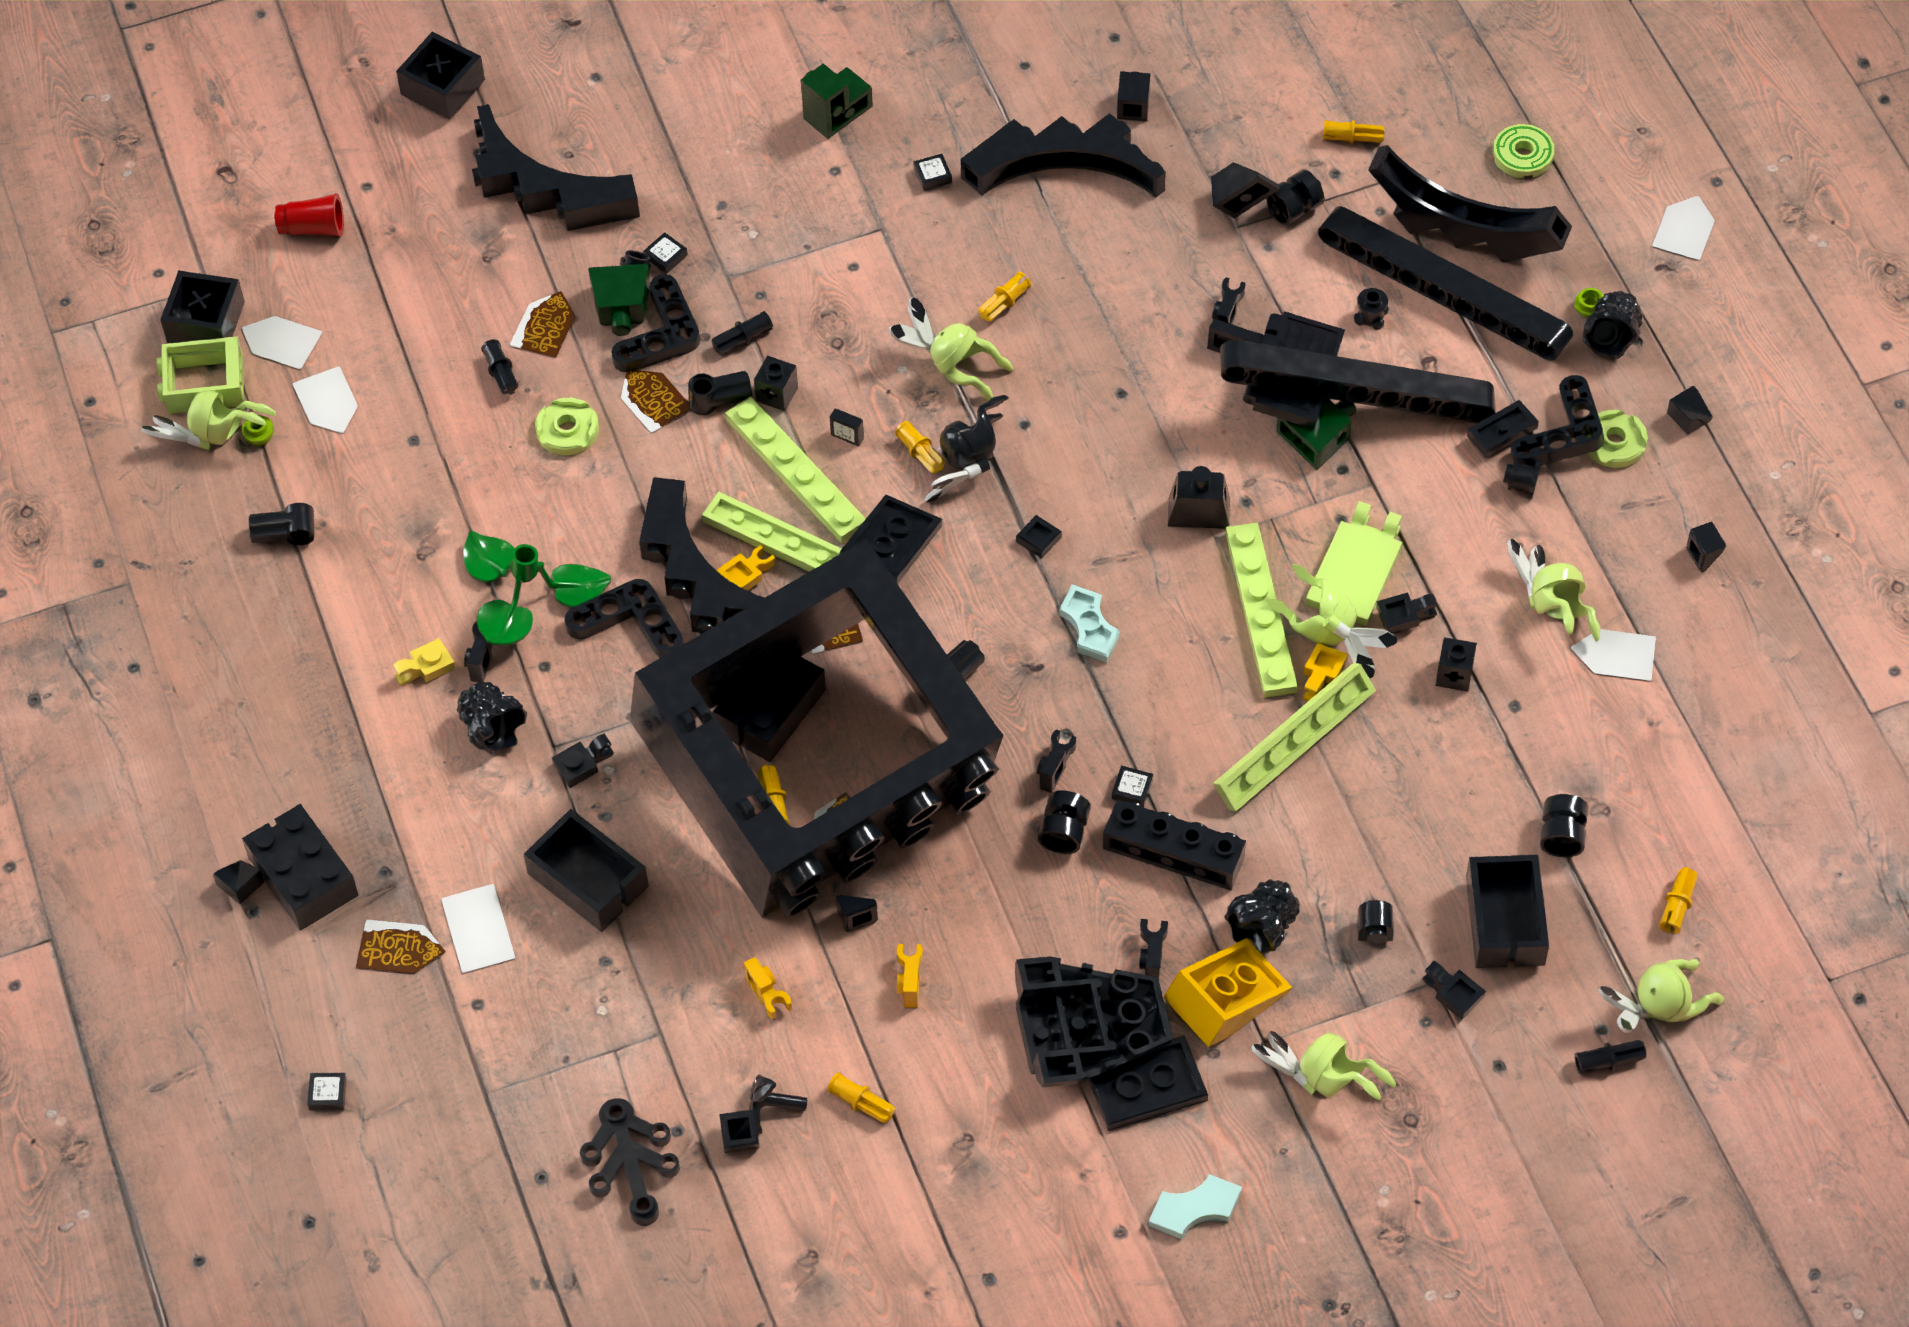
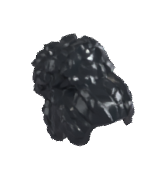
[1583,291,1643,359]
[457,681,527,754]
[1224,879,1300,953]

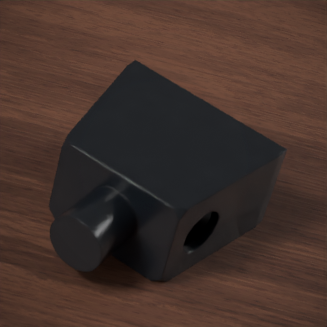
[1168,466,1230,529]

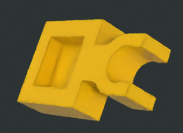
[716,545,775,591]

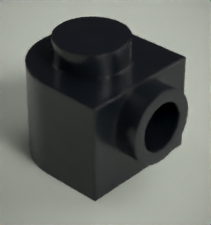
[1357,900,1394,944]

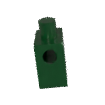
[588,264,650,336]
[1276,398,1357,470]

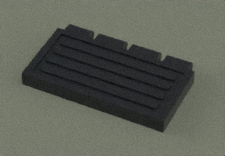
[1243,311,1345,429]

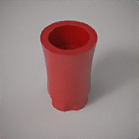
[274,193,344,236]

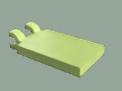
[1305,501,1402,626]

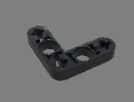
[611,274,700,372]
[1511,375,1605,467]
[564,579,683,658]

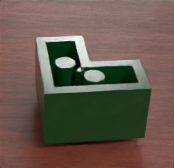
[801,63,873,139]

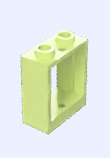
[157,336,245,414]

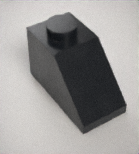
[1211,162,1280,219]

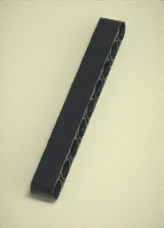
[1318,206,1573,361]
[1220,340,1496,423]

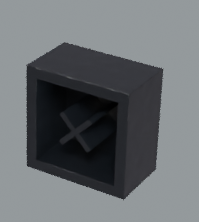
[396,32,485,120]
[160,270,245,343]

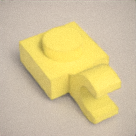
[393,638,455,686]

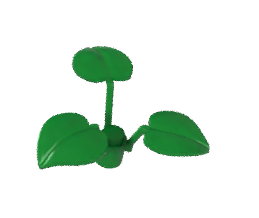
[464,530,611,646]

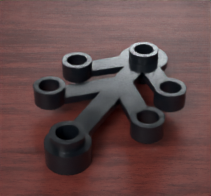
[580,1098,680,1226]

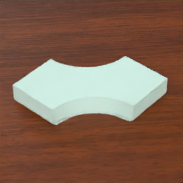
[1059,584,1120,663]
[1148,1174,1242,1239]

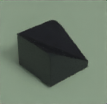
[1667,386,1713,434]
[1686,521,1726,572]
[213,860,264,904]
[836,895,878,932]
[719,1109,760,1153]

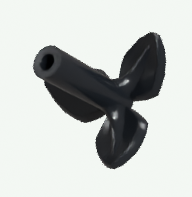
[749,1074,807,1133]

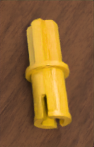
[1323,120,1385,144]
[978,271,1031,322]
[894,421,945,474]
[758,764,790,825]
[1659,867,1698,934]
[827,1072,895,1123]

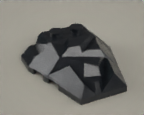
[1015,956,1173,1087]

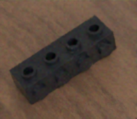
[1103,799,1246,891]

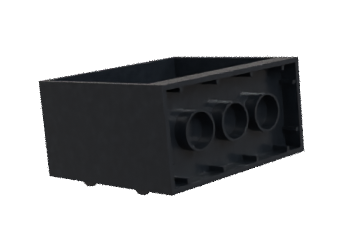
[630,539,1003,918]

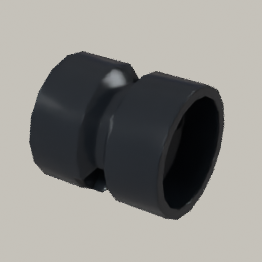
[1038,790,1091,854]
[1540,794,1588,858]

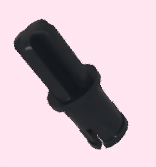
[711,311,773,354]
[481,339,518,395]
[1574,1040,1647,1075]

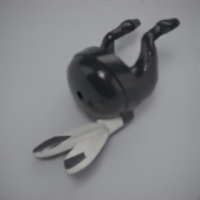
[925,395,1009,502]

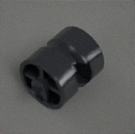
[1266,169,1325,226]

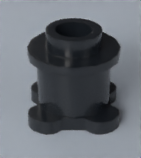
[1354,288,1389,330]
[1503,459,1542,499]

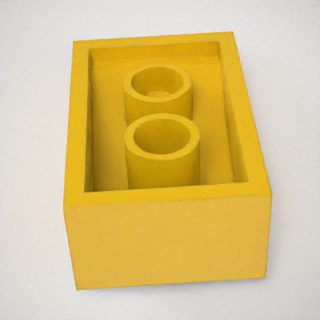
[1163,938,1292,1047]

